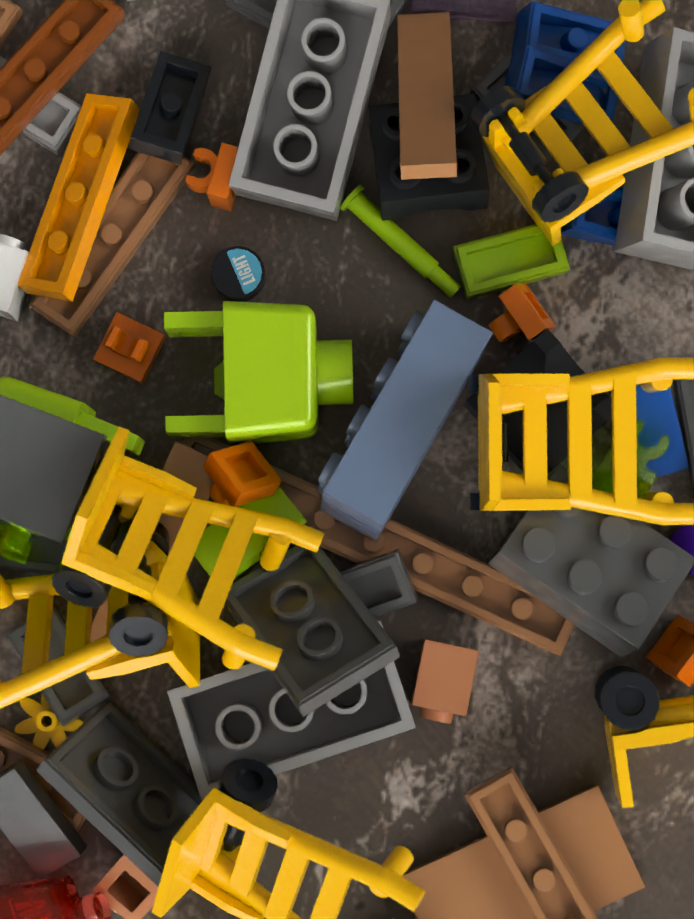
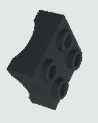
[369,93,490,220]
[464,328,612,475]

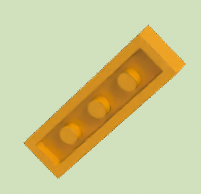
[17,93,140,302]

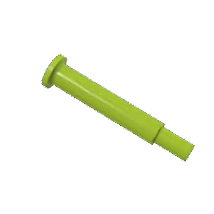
[340,184,461,298]

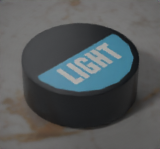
[211,246,266,302]

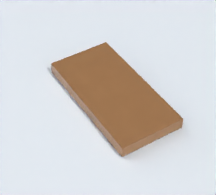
[402,784,645,919]

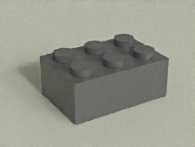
[488,464,694,658]

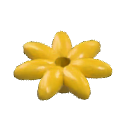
[14,694,84,750]

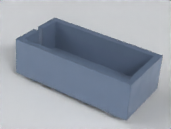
[317,300,493,542]

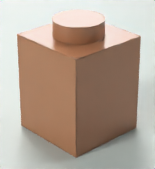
[410,639,479,724]

